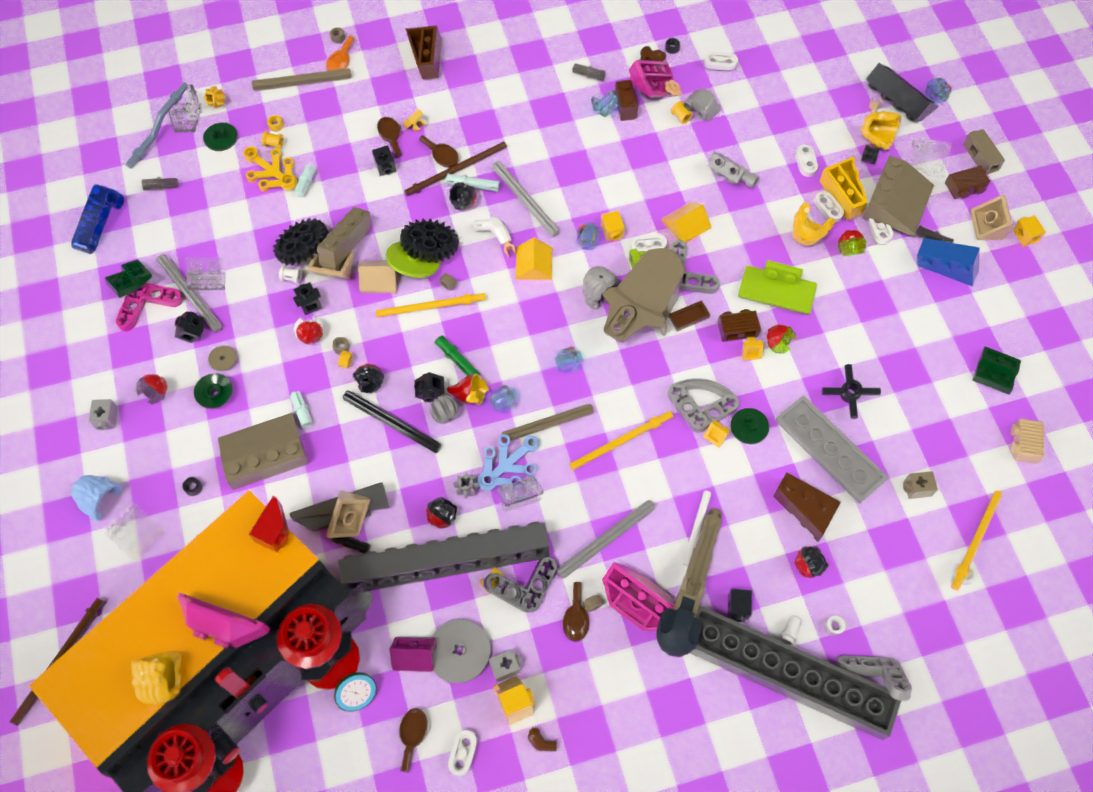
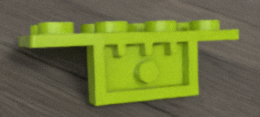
[738,260,817,315]

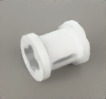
[279,265,302,284]

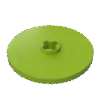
[386,241,440,278]

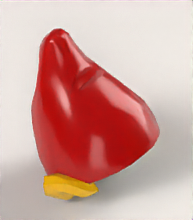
[447,374,489,405]

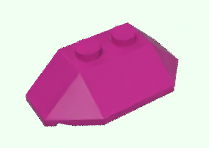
[629,60,674,97]
[602,562,675,631]
[177,592,270,648]

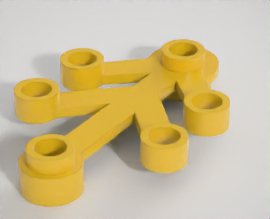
[243,146,298,192]

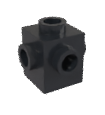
[293,282,322,315]
[174,311,204,343]
[414,372,445,402]

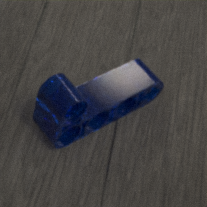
[71,184,124,254]

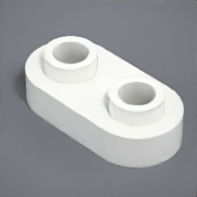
[704,52,738,70]
[795,145,818,177]
[814,191,844,223]
[868,218,893,245]
[631,234,667,253]
[448,730,477,776]

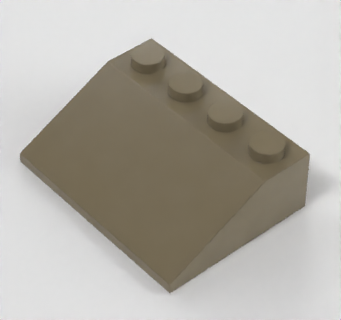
[863,155,934,236]
[218,412,309,490]

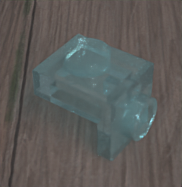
[591,90,619,117]

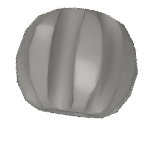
[430,396,459,424]

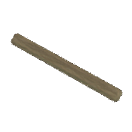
[252,68,352,90]

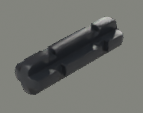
[331,537,371,554]

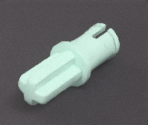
[294,164,316,196]
[290,391,313,428]

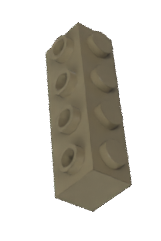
[317,207,371,269]

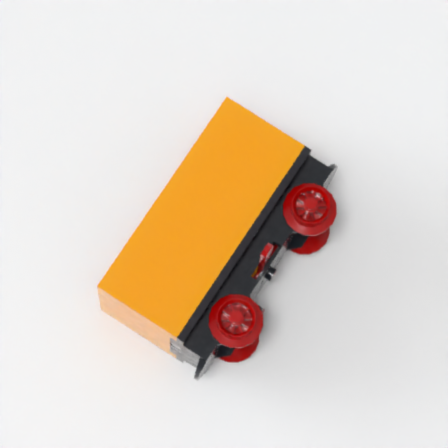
[29,490,373,792]

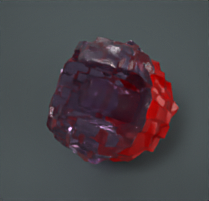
[136,374,168,405]

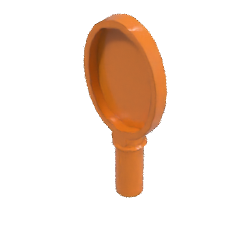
[326,35,355,71]

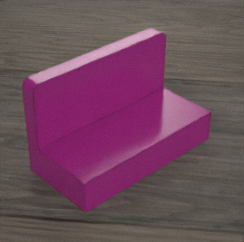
[389,637,437,672]

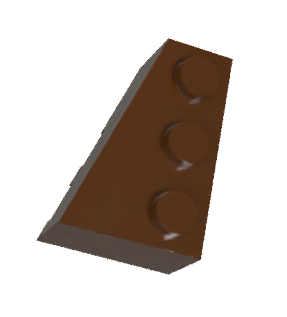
[405,25,442,79]
[773,472,841,542]

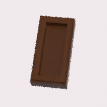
[669,300,710,332]

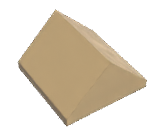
[970,194,1013,240]
[307,251,354,280]
[358,260,398,294]
[326,490,371,538]

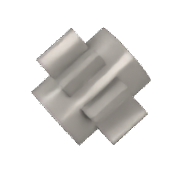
[454,472,479,499]

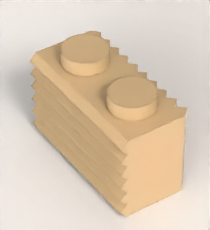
[1011,418,1044,464]

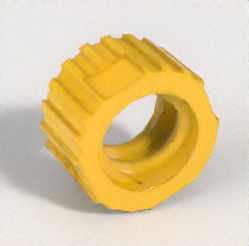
[267,115,284,132]
[338,350,353,369]

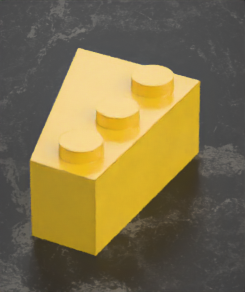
[819,156,868,221]
[493,676,535,726]

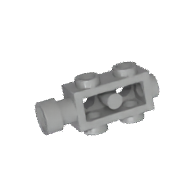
[708,151,759,189]

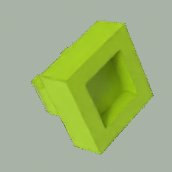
[628,248,646,268]

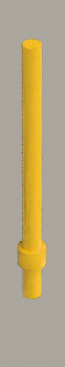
[376,293,486,317]
[569,411,673,471]
[951,490,1002,591]

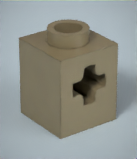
[903,471,938,499]

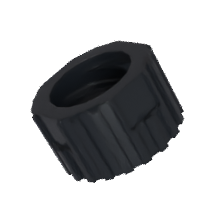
[665,38,680,54]
[182,477,202,496]

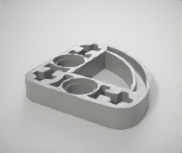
[668,378,739,433]

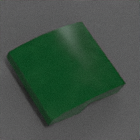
[105,259,152,298]
[972,346,1021,395]

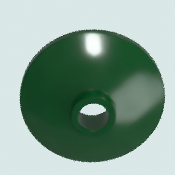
[193,373,233,409]

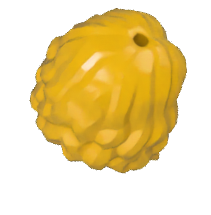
[861,111,902,150]
[792,202,836,246]
[131,652,182,705]

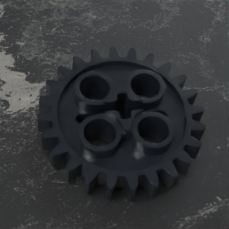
[273,218,329,266]
[400,218,459,263]

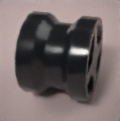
[861,144,880,164]

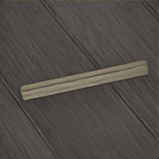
[502,404,594,442]

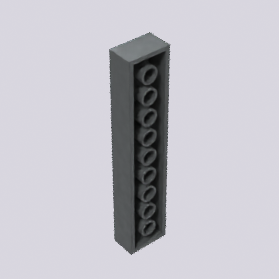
[338,521,549,591]
[690,605,901,740]

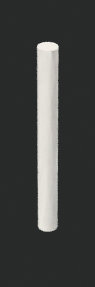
[682,491,712,567]

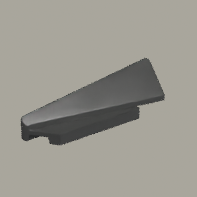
[289,482,390,532]

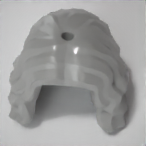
[582,266,619,309]

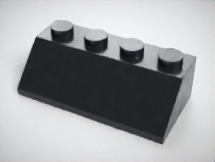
[866,63,938,121]

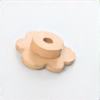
[665,80,682,96]

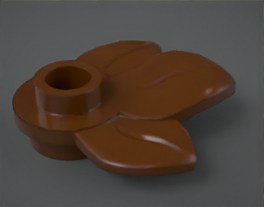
[639,46,666,61]

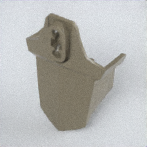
[602,248,685,342]

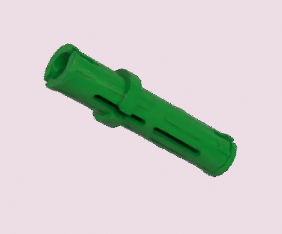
[434,335,481,376]

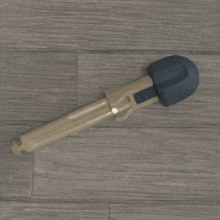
[656,508,722,657]

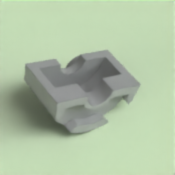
[683,88,721,122]

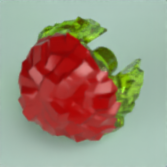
[837,229,867,256]
[766,324,797,354]

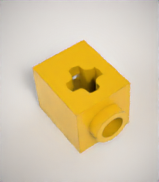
[601,210,625,242]
[1013,215,1046,247]

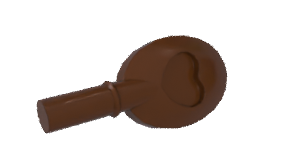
[377,117,402,158]
[419,135,459,168]
[563,582,589,642]
[399,708,428,773]

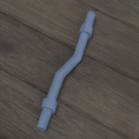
[125,82,189,169]

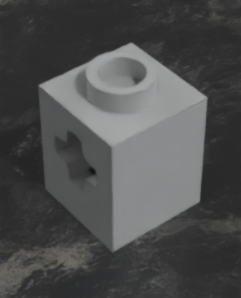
[89,399,118,430]
[489,649,523,683]

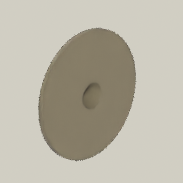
[208,345,237,371]

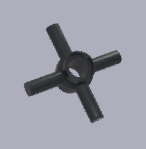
[822,364,881,419]

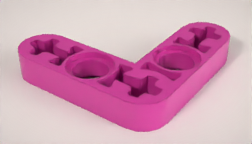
[115,283,183,332]

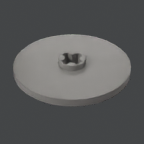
[431,619,491,684]

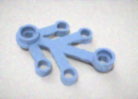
[478,434,539,491]

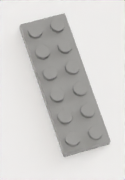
[775,395,889,504]

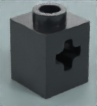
[372,145,396,176]
[727,589,752,623]

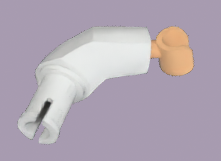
[474,216,516,257]

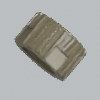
[330,27,345,44]
[439,273,457,290]
[332,337,350,355]
[582,595,603,613]

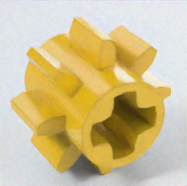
[204,86,226,108]

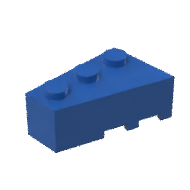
[917,238,980,287]

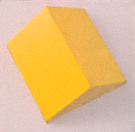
[662,202,712,243]
[516,237,552,280]

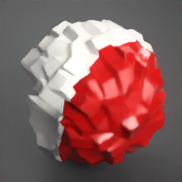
[294,316,324,345]

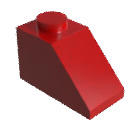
[248,496,290,553]

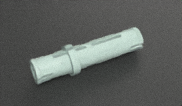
[446,173,500,192]

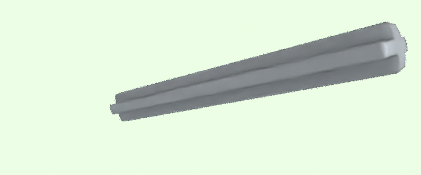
[492,161,559,237]
[157,254,222,333]
[557,500,655,579]

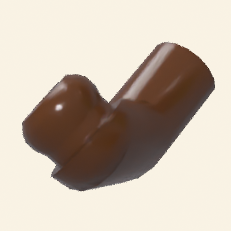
[528,727,557,752]

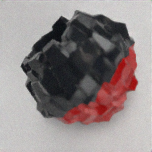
[449,182,477,211]
[353,363,384,393]
[426,496,458,529]
[794,546,829,578]

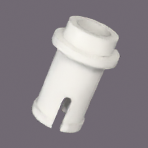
[780,616,802,645]

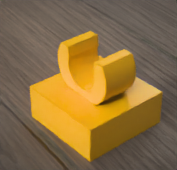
[403,109,426,132]
[742,337,764,360]
[703,420,730,448]

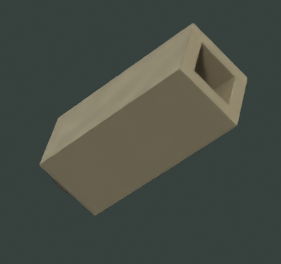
[963,129,1005,175]

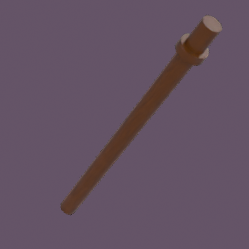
[404,141,507,196]
[9,598,104,726]

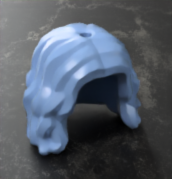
[71,475,123,522]

